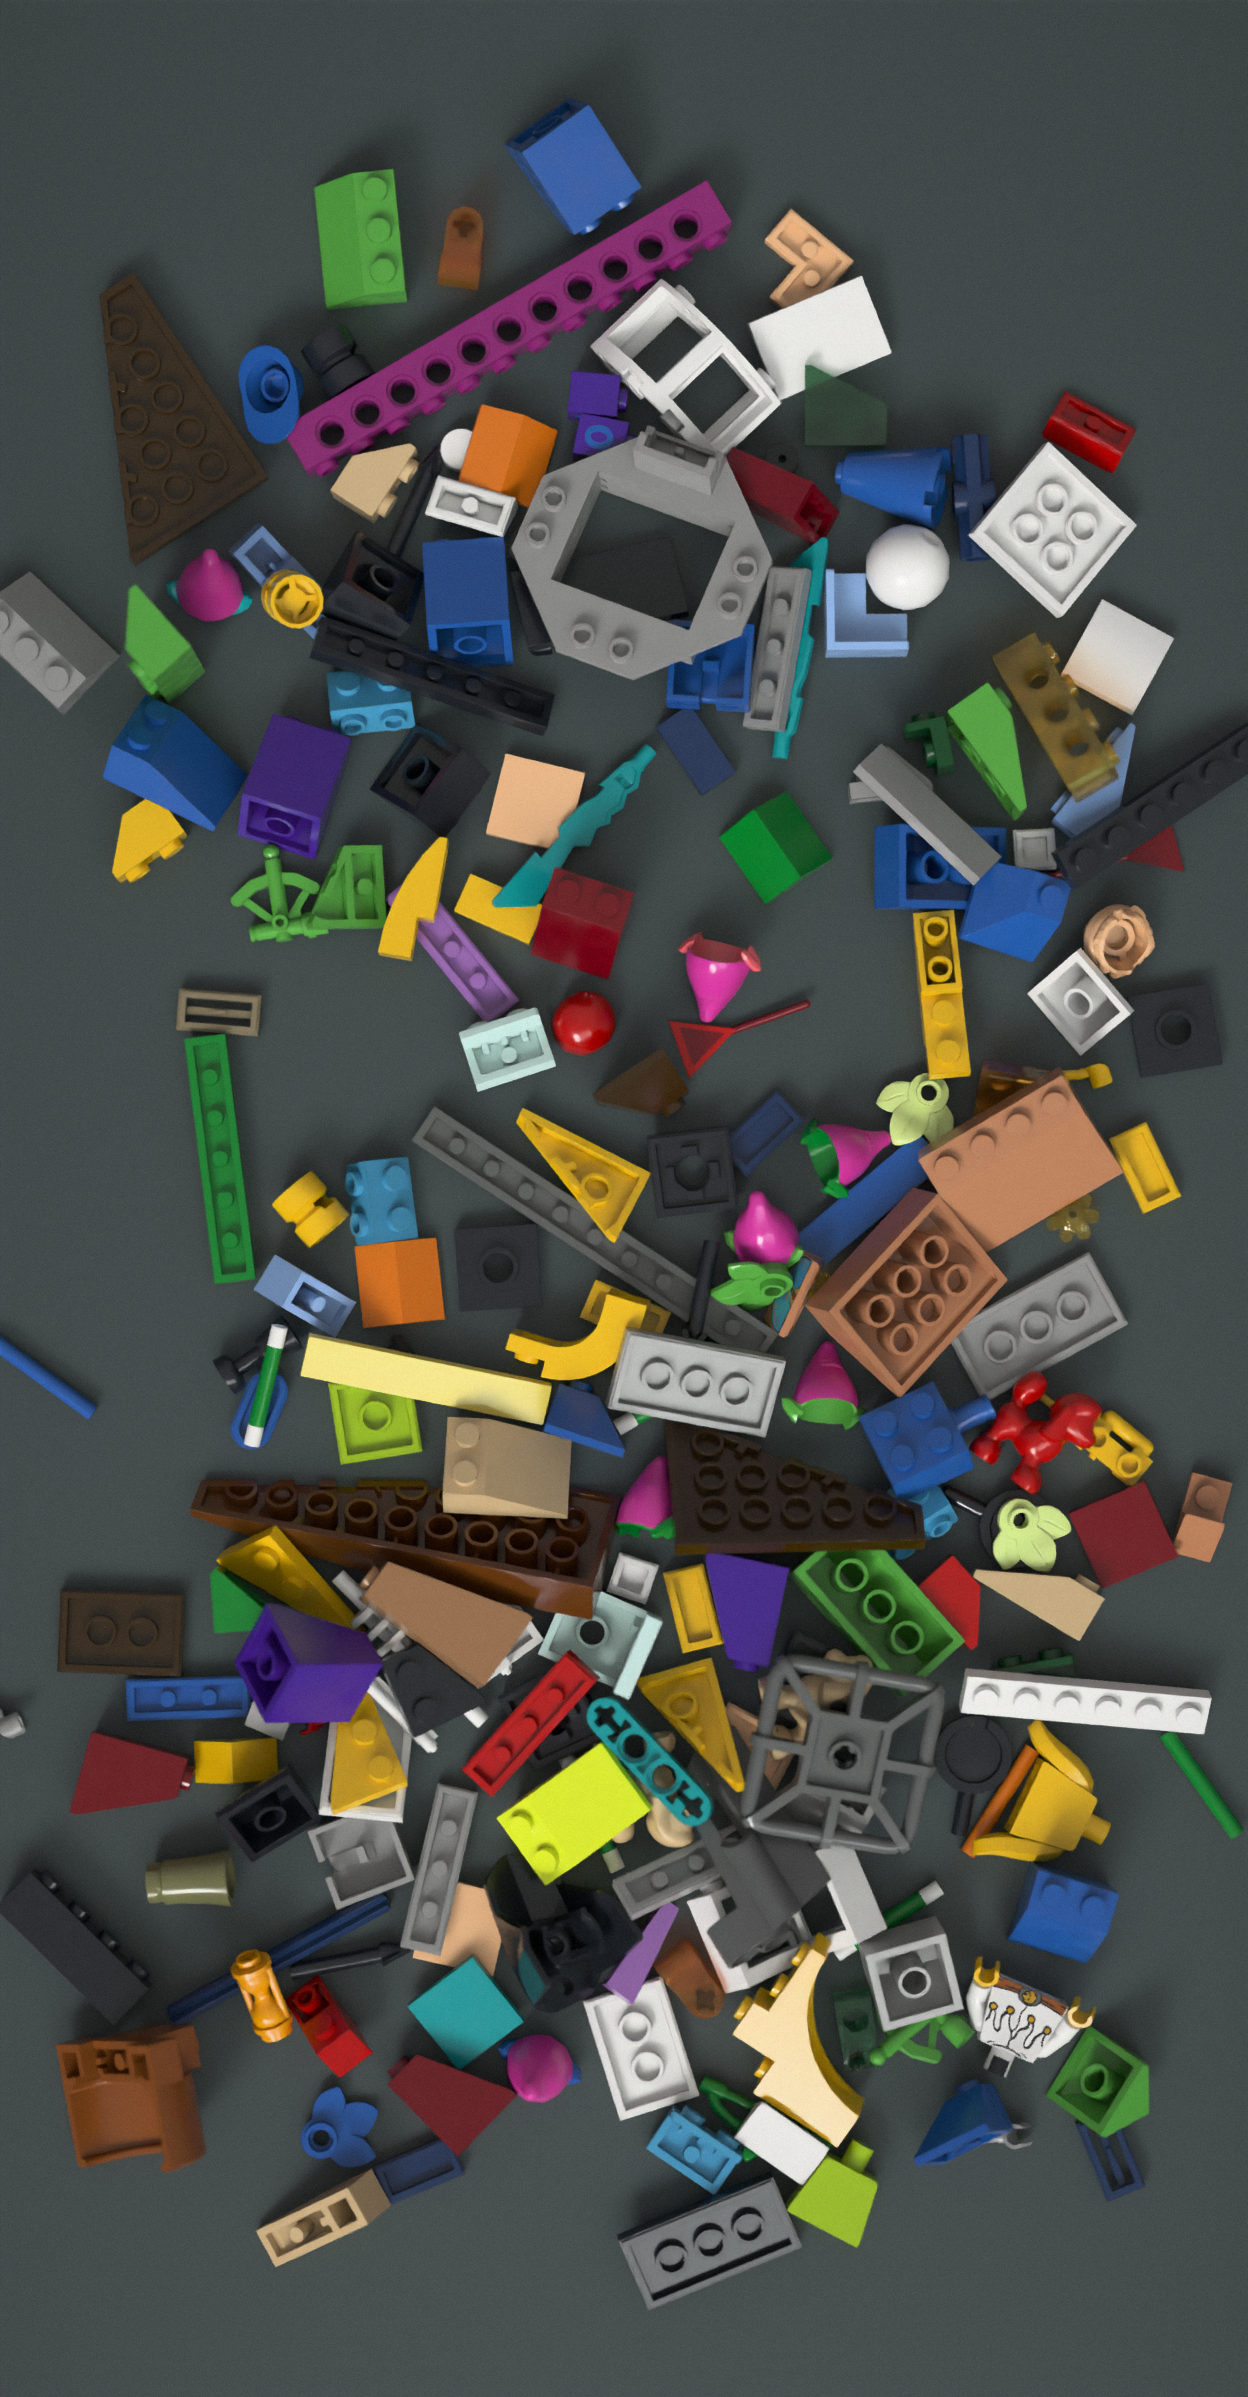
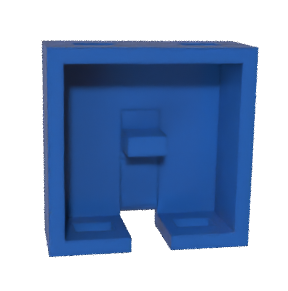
[666,620,755,713]

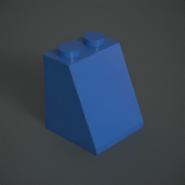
[504,97,641,235]
[422,536,514,668]
[1007,1862,1119,1964]

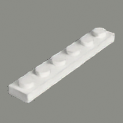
[959,1668,1212,1734]

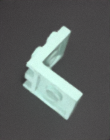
[538,1591,663,1699]

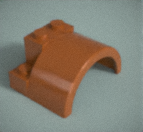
[56,2025,206,2172]

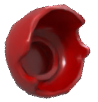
[550,991,617,1056]

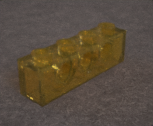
[991,632,1120,804]

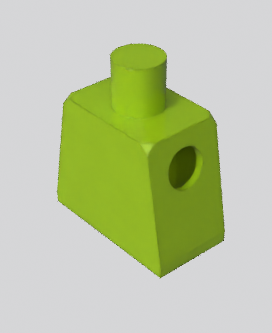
[786,2138,878,2248]

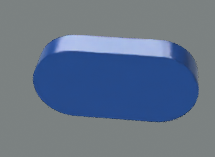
[231,1371,289,1450]

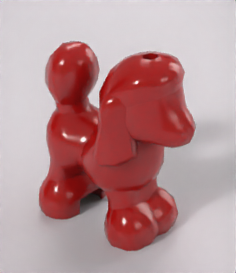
[969,1371,1103,1495]

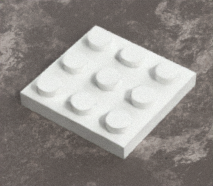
[968,442,1137,618]

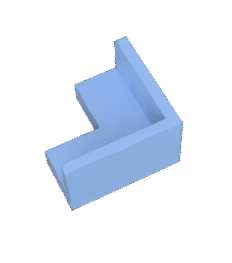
[824,569,909,658]

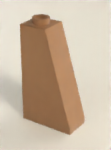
[359,1562,533,1688]

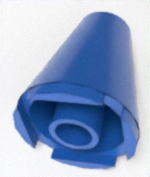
[835,447,952,530]

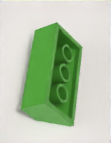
[125,584,206,704]
[788,1550,965,1698]

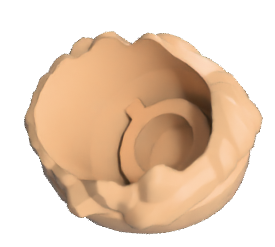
[1083,904,1155,979]

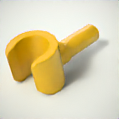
[1063,1064,1113,1089]

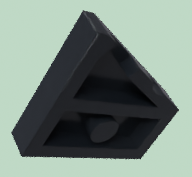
[381,1643,486,1738]

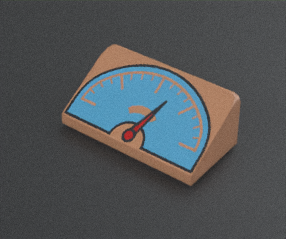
[764,1250,824,1338]

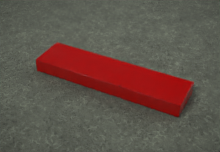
[462,1649,600,1797]

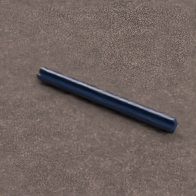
[167,1892,391,2025]

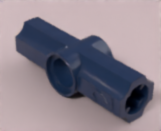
[951,433,996,562]

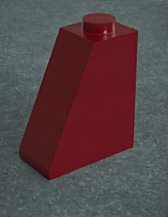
[727,447,840,545]
[69,1729,195,1815]
[387,2055,517,2156]

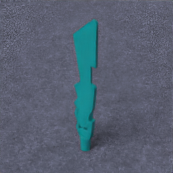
[772,537,829,760]
[492,744,657,908]

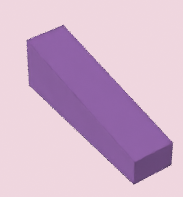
[602,1902,679,2004]

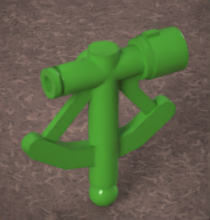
[231,844,330,942]
[870,2004,975,2065]

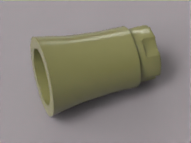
[145,1848,236,1907]

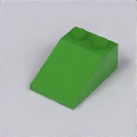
[945,682,1027,822]

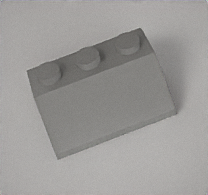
[0,572,120,715]

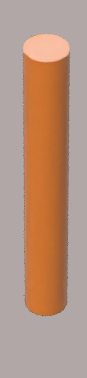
[960,1744,1039,1858]

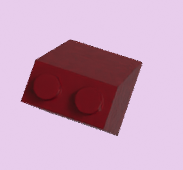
[530,867,634,980]

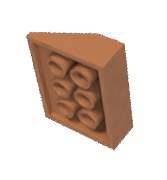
[918,1067,1123,1253]
[805,1188,1008,1398]

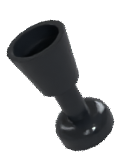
[213,1315,304,1394]

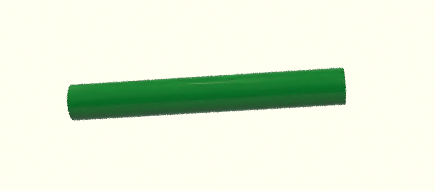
[1159,1731,1244,1839]

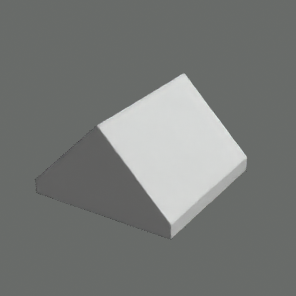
[1027,948,1134,1056]

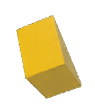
[194,1737,278,1784]

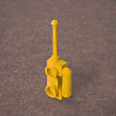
[1039,1394,1154,1486]

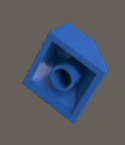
[957,862,1071,962]
[543,1380,625,1458]
[913,2079,1014,2166]

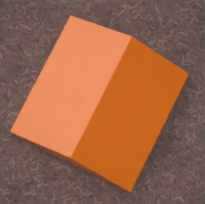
[457,404,558,508]
[354,1238,445,1328]

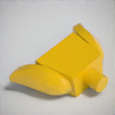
[972,1719,1111,1862]

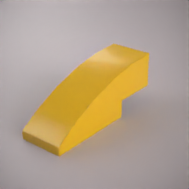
[378,837,449,961]

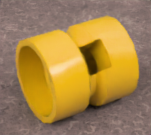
[261,569,324,628]
[272,1171,350,1249]

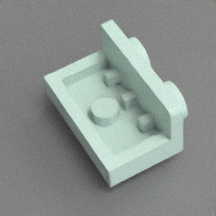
[459,1008,556,1092]

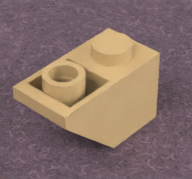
[330,443,420,524]

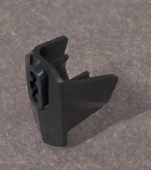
[483,1852,643,2013]

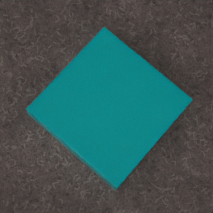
[407,1954,525,2070]

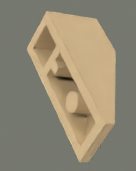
[970,1568,1104,1641]
[256,2169,391,2267]

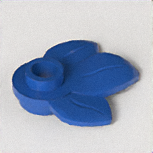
[301,2087,378,2168]

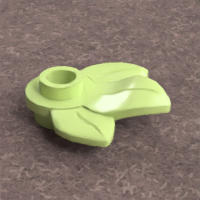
[876,1073,954,1146]
[993,1498,1071,1572]

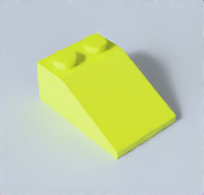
[497,1741,653,1886]

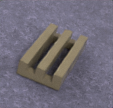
[176,989,262,1037]

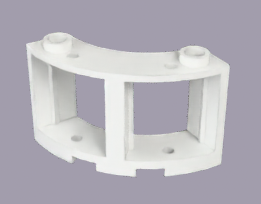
[591,279,781,456]
[687,1841,887,1994]

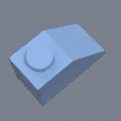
[254,1255,356,1337]

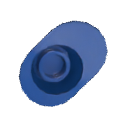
[238,345,304,444]

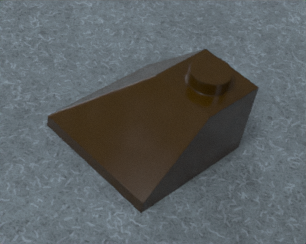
[593,1047,689,1118]

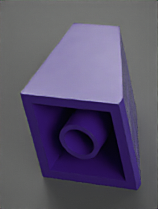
[237,713,351,860]
[704,1553,789,1672]
[234,1604,383,1723]

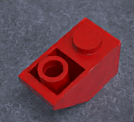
[916,1554,981,1651]
[285,1975,373,2078]

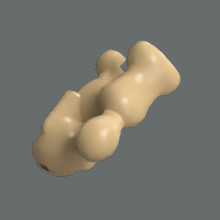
[758,1649,873,1760]
[593,1731,694,1848]

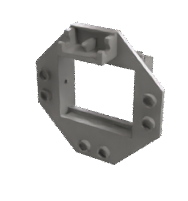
[511,425,773,680]

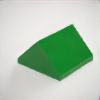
[719,791,833,905]
[210,1565,268,1633]

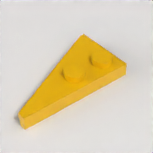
[516,1108,651,1243]
[216,1525,367,1633]

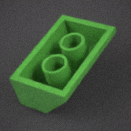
[314,169,408,310]

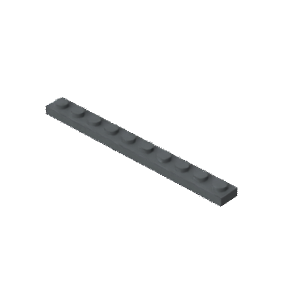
[412,1106,778,1353]

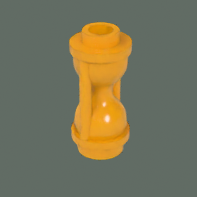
[230,1949,293,2042]

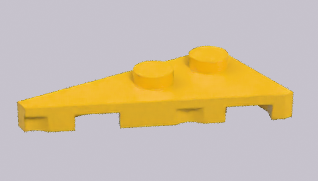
[636,1657,745,1792]
[330,1692,408,1816]

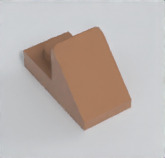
[1172,1472,1233,1563]

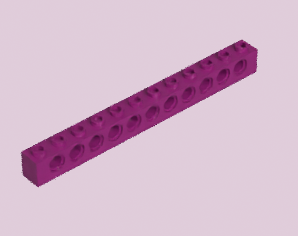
[286,180,732,478]

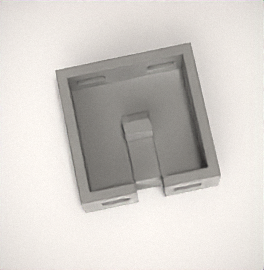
[307,1817,416,1909]

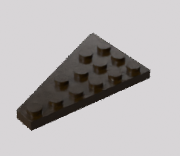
[99,273,269,566]
[663,1419,926,1555]

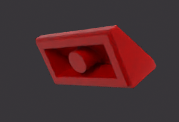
[1042,391,1136,473]

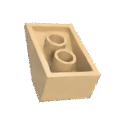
[443,1417,572,1519]

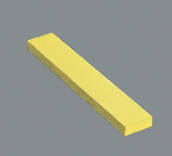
[300,1333,552,1425]

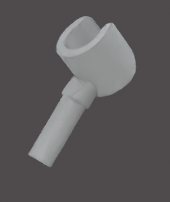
[0,1707,26,1738]
[988,2122,1032,2149]

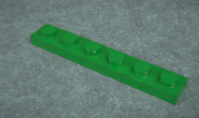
[184,1034,257,1284]

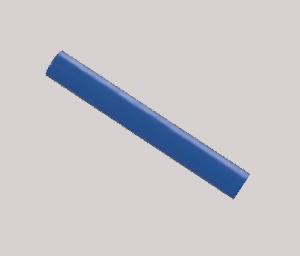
[0,1335,98,1420]

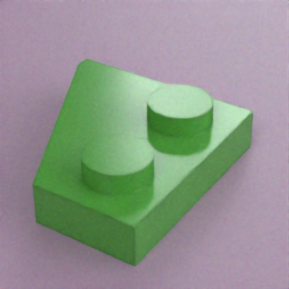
[307,845,386,930]

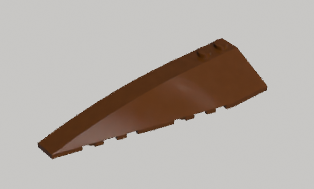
[190,1480,622,1620]

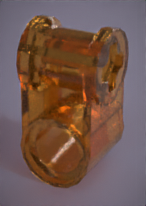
[437,207,483,291]
[652,1938,725,2019]

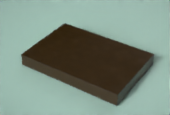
[57,1589,186,1677]

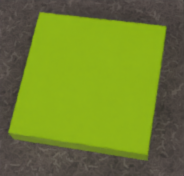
[328,1383,423,1465]

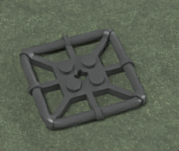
[740,1654,946,1855]

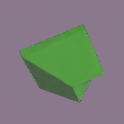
[1046,2025,1149,2138]

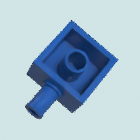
[859,1382,996,1500]

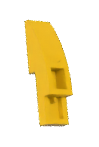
[913,910,971,1080]

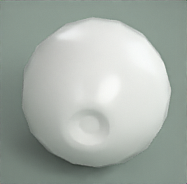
[866,524,950,610]

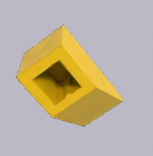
[112,799,188,883]

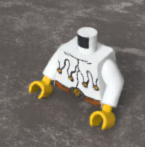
[966,1957,1096,2077]

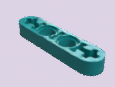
[587,1696,714,1826]

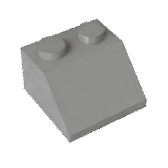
[858,1916,964,2032]

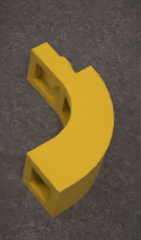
[506,1289,651,1380]

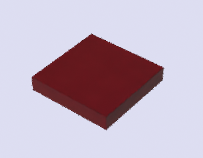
[1069,1480,1179,1589]

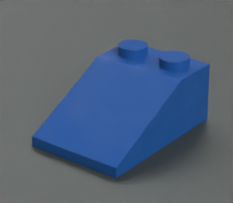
[102,694,248,832]
[874,824,1006,910]

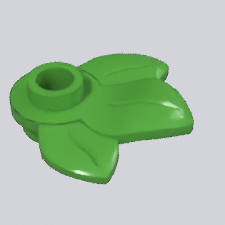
[711,1262,793,1311]

